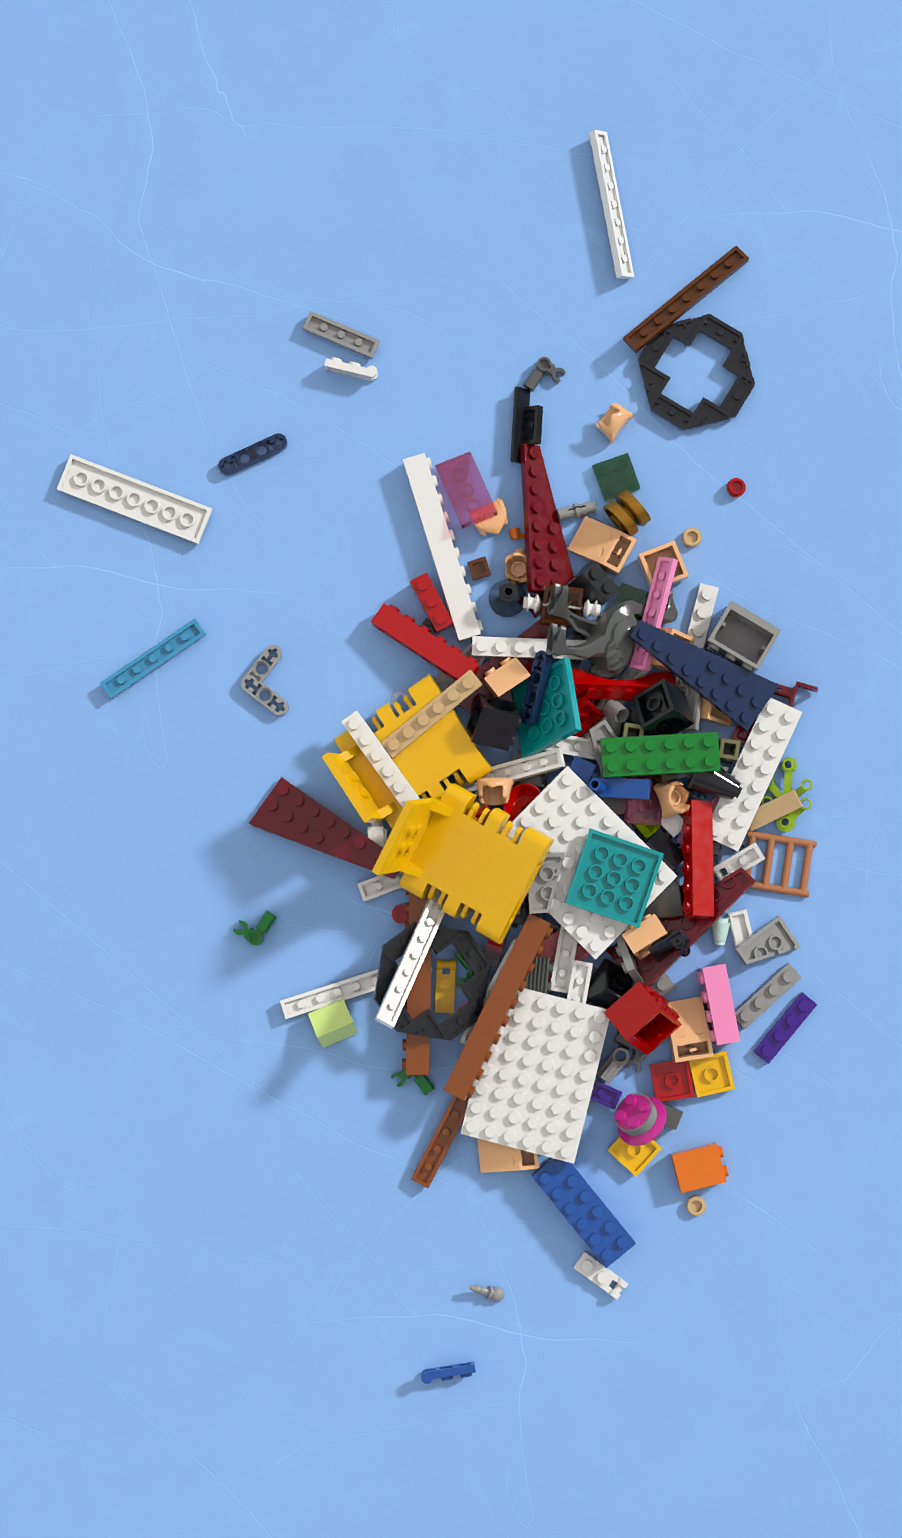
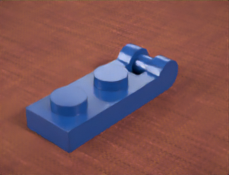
[421,1361,476,1384]

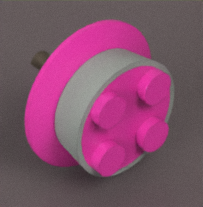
[614,1093,667,1146]

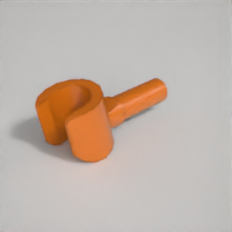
[509,528,525,540]

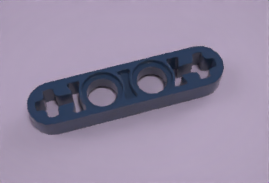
[218,433,288,476]
[520,651,553,726]

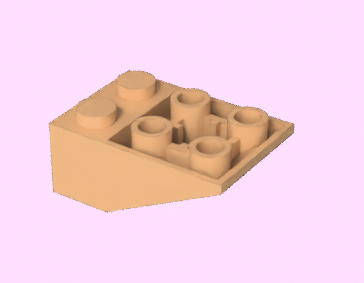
[567,516,637,576]
[668,996,714,1063]
[477,1138,539,1173]

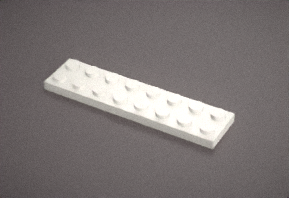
[57,454,213,545]
[712,698,802,852]

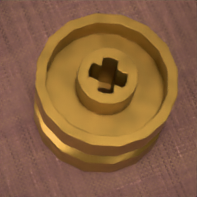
[603,489,651,537]

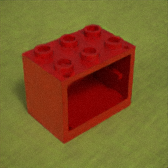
[604,981,682,1055]

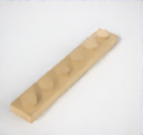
[381,669,483,758]

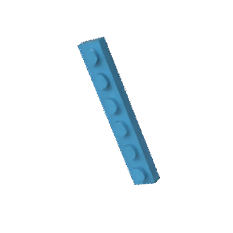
[100,619,206,699]

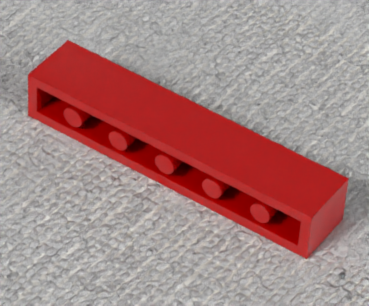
[371,603,480,681]
[681,800,714,919]

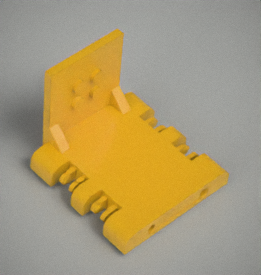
[322,674,494,829]
[372,783,554,944]

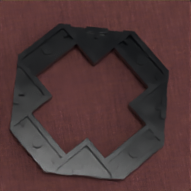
[638,314,755,430]
[374,922,491,1041]

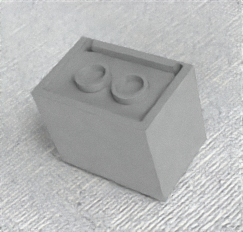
[704,601,781,673]

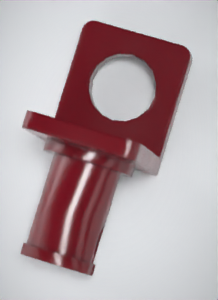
[773,681,818,708]

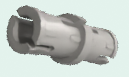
[557,500,597,521]

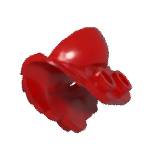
[503,783,541,824]

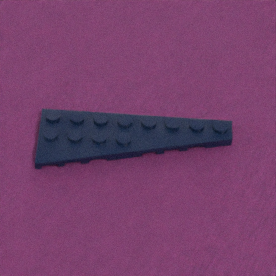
[628,621,779,731]

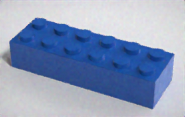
[531,1158,636,1268]

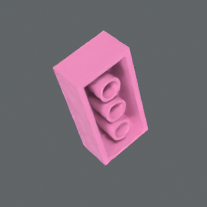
[696,964,740,1045]

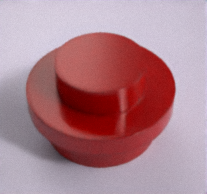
[726,478,746,497]
[392,904,409,924]

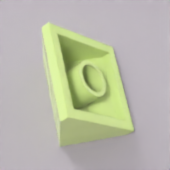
[308,998,358,1048]

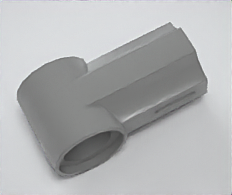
[604,700,629,737]
[597,1046,630,1083]

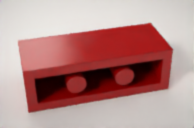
[410,572,454,634]

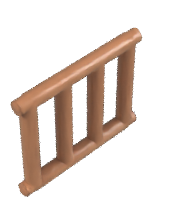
[746,831,817,897]

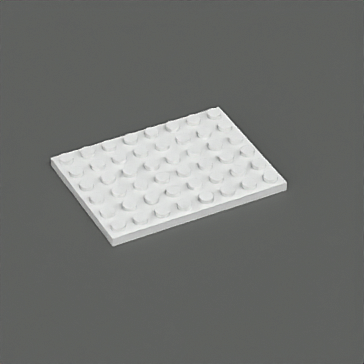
[508,766,677,959]
[460,988,610,1164]

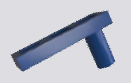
[589,777,651,800]

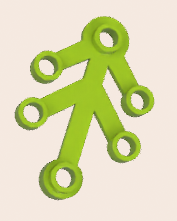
[761,757,813,832]

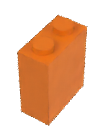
[670,1142,729,1193]

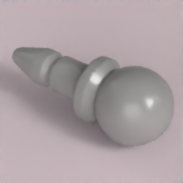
[469,1285,504,1302]

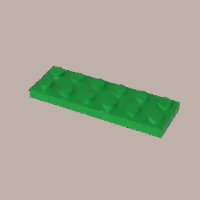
[600,732,721,778]

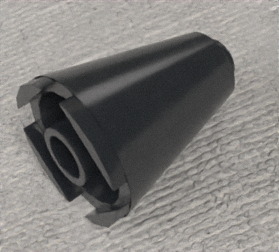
[489,579,526,617]
[686,767,742,800]

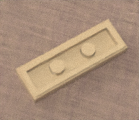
[749,789,803,831]

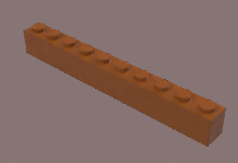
[402,888,432,1075]
[443,914,553,1100]

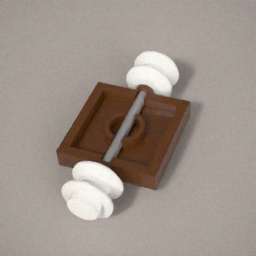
[523,584,601,626]

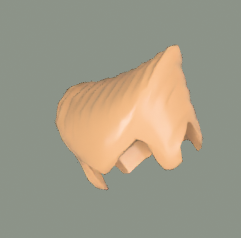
[596,403,634,444]
[470,498,508,536]
[504,547,527,584]
[477,777,514,805]
[653,781,690,818]

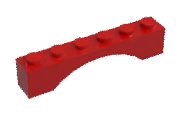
[572,668,676,700]

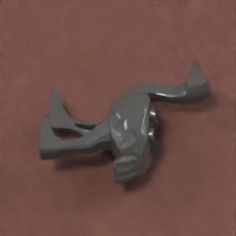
[546,583,678,679]

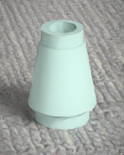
[712,916,730,945]

